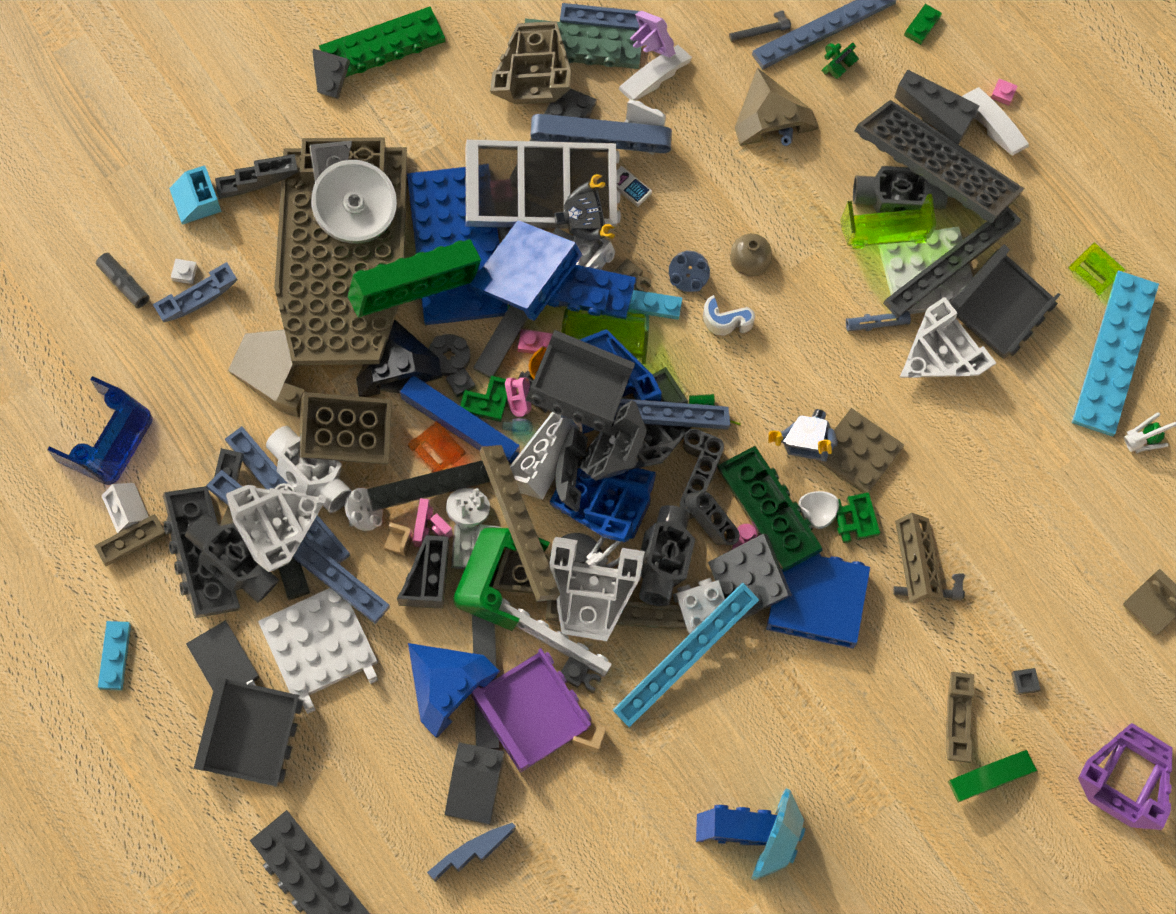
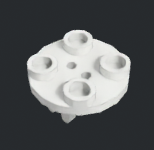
[345,488,383,531]
[446,488,490,529]

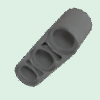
[685,492,740,545]

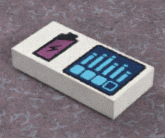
[608,166,652,207]

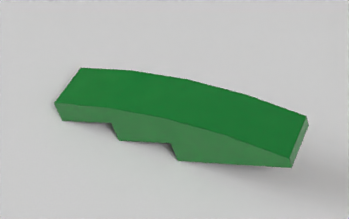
[948,750,1037,803]

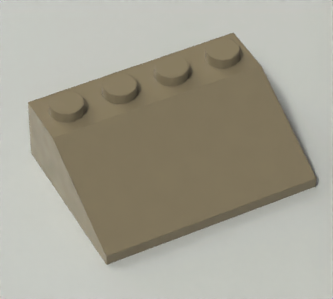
[300,392,392,464]

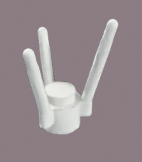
[1124,413,1176,454]
[585,536,621,568]

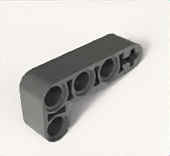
[679,429,724,519]

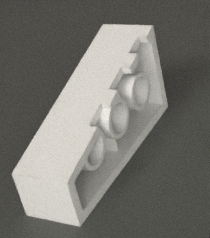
[510,412,581,500]

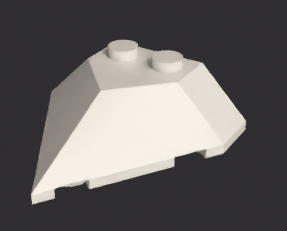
[900,297,996,378]
[226,485,328,572]

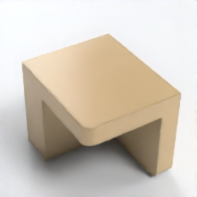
[384,522,413,557]
[572,725,606,753]

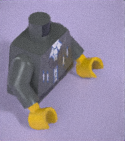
[554,174,615,242]

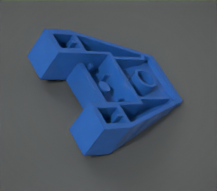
[576,329,662,434]

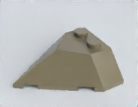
[735,68,818,146]

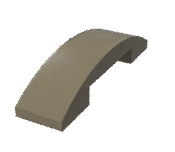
[946,672,974,763]

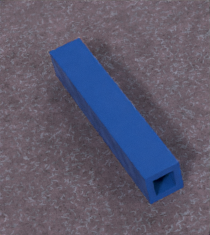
[400,376,520,465]

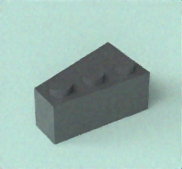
[397,535,450,609]

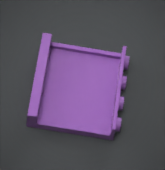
[471,648,592,773]

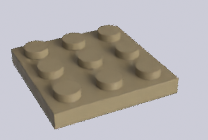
[816,408,904,493]

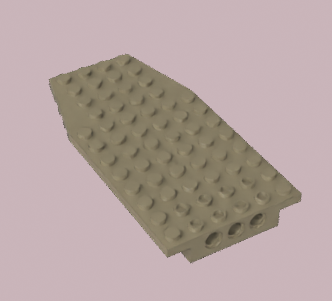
[274,137,407,365]

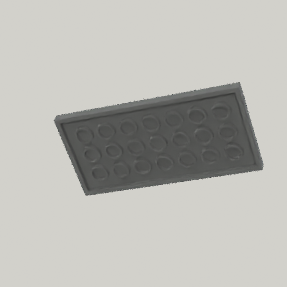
[854,100,1025,223]

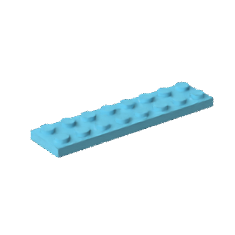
[1072,270,1159,437]

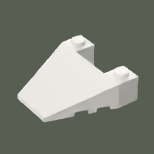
[550,537,645,641]

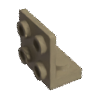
[1123,569,1176,636]

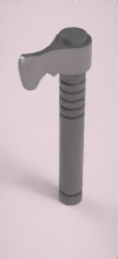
[729,10,791,41]
[893,573,965,601]

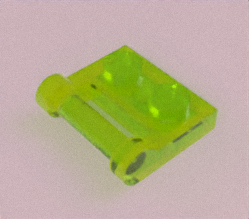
[1068,242,1125,296]

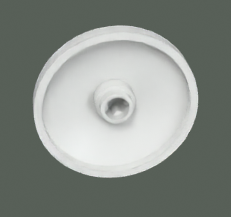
[311,160,397,244]

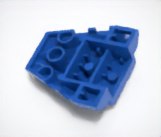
[550,468,656,543]

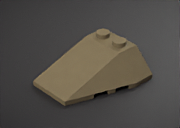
[490,21,572,104]

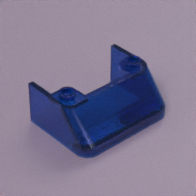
[47,376,153,485]

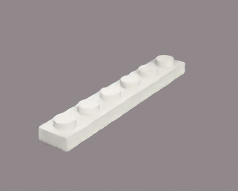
[499,598,611,677]

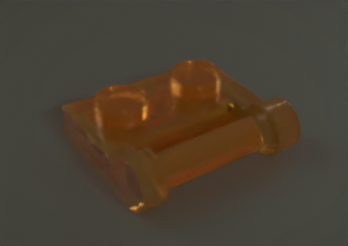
[407,421,466,473]

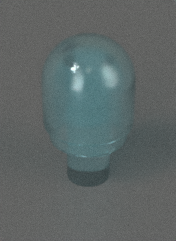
[502,418,533,436]

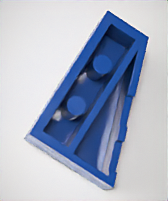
[696,805,777,846]

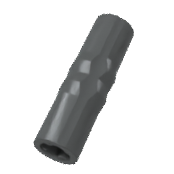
[96,253,150,308]

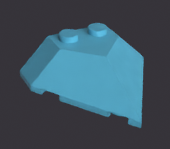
[751,788,806,881]

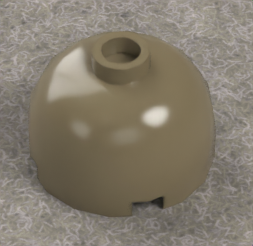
[730,233,772,276]

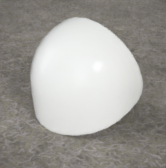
[799,491,839,529]

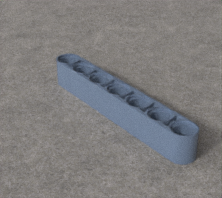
[530,114,672,153]

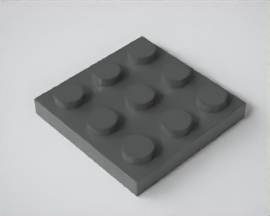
[708,534,792,623]

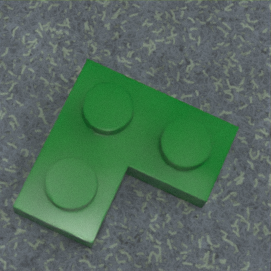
[460,376,508,422]

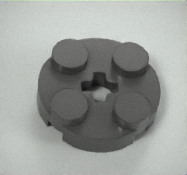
[428,334,471,377]

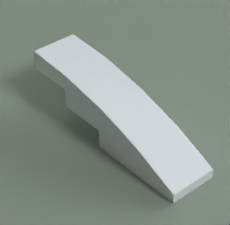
[619,45,692,101]
[962,87,1029,156]

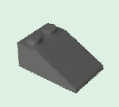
[444,742,505,825]

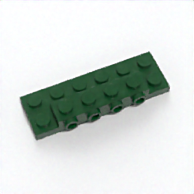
[717,446,823,572]

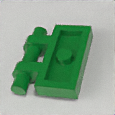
[836,492,880,543]

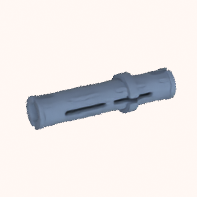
[845,311,911,332]

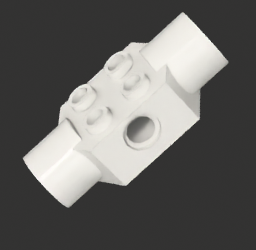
[266,426,351,513]

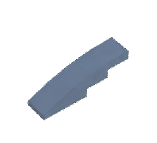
[427,823,516,882]

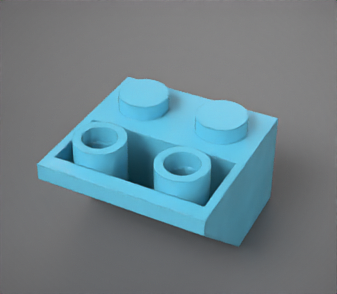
[169,165,222,225]

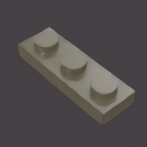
[95,514,166,566]

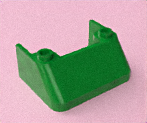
[453,527,550,631]

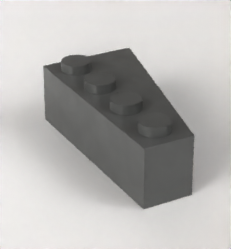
[894,70,980,145]

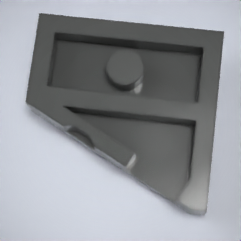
[312,49,350,99]

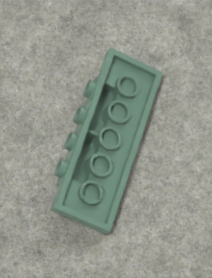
[525,18,642,69]

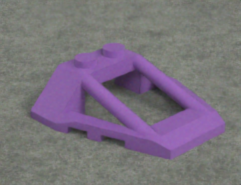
[1078,723,1172,830]

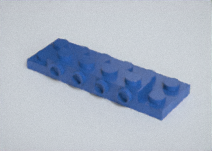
[547,265,636,320]

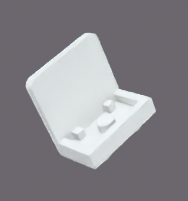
[625,100,666,155]
[673,578,725,634]

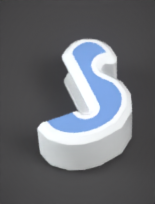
[703,295,755,336]

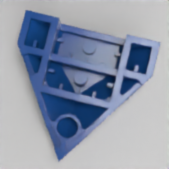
[408,643,500,738]

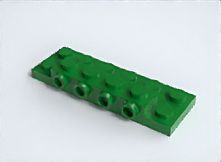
[319,6,446,78]

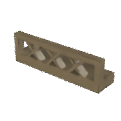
[895,513,944,603]

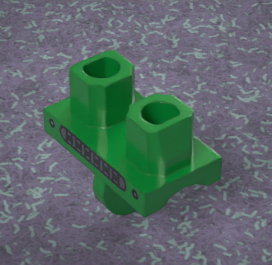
[821,42,859,79]

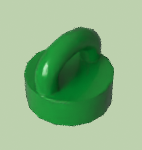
[1142,422,1165,445]

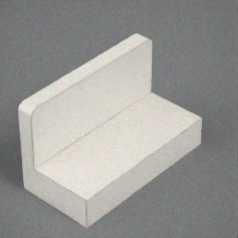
[102,483,149,533]

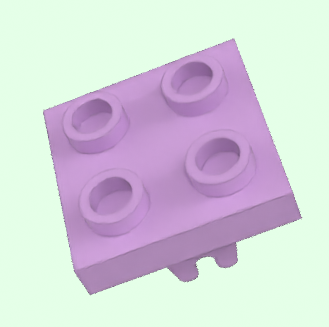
[630,11,676,58]

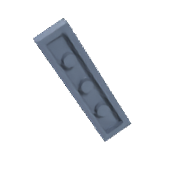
[560,3,640,30]

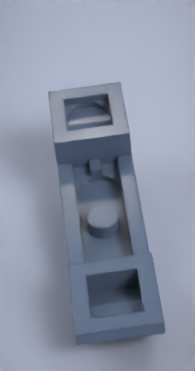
[153,262,238,322]

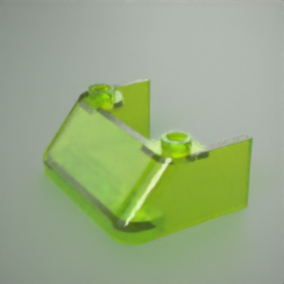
[840,194,937,249]
[561,308,649,364]

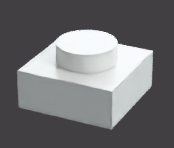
[171,259,198,284]

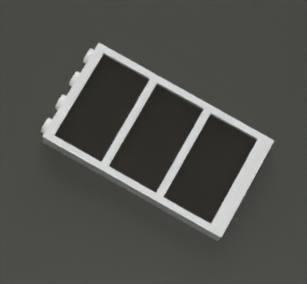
[465,140,621,230]

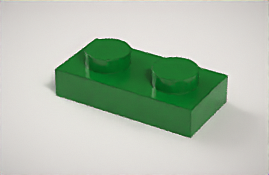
[904,3,942,45]

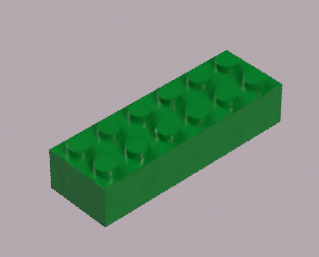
[348,239,481,318]

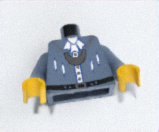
[768,409,838,461]

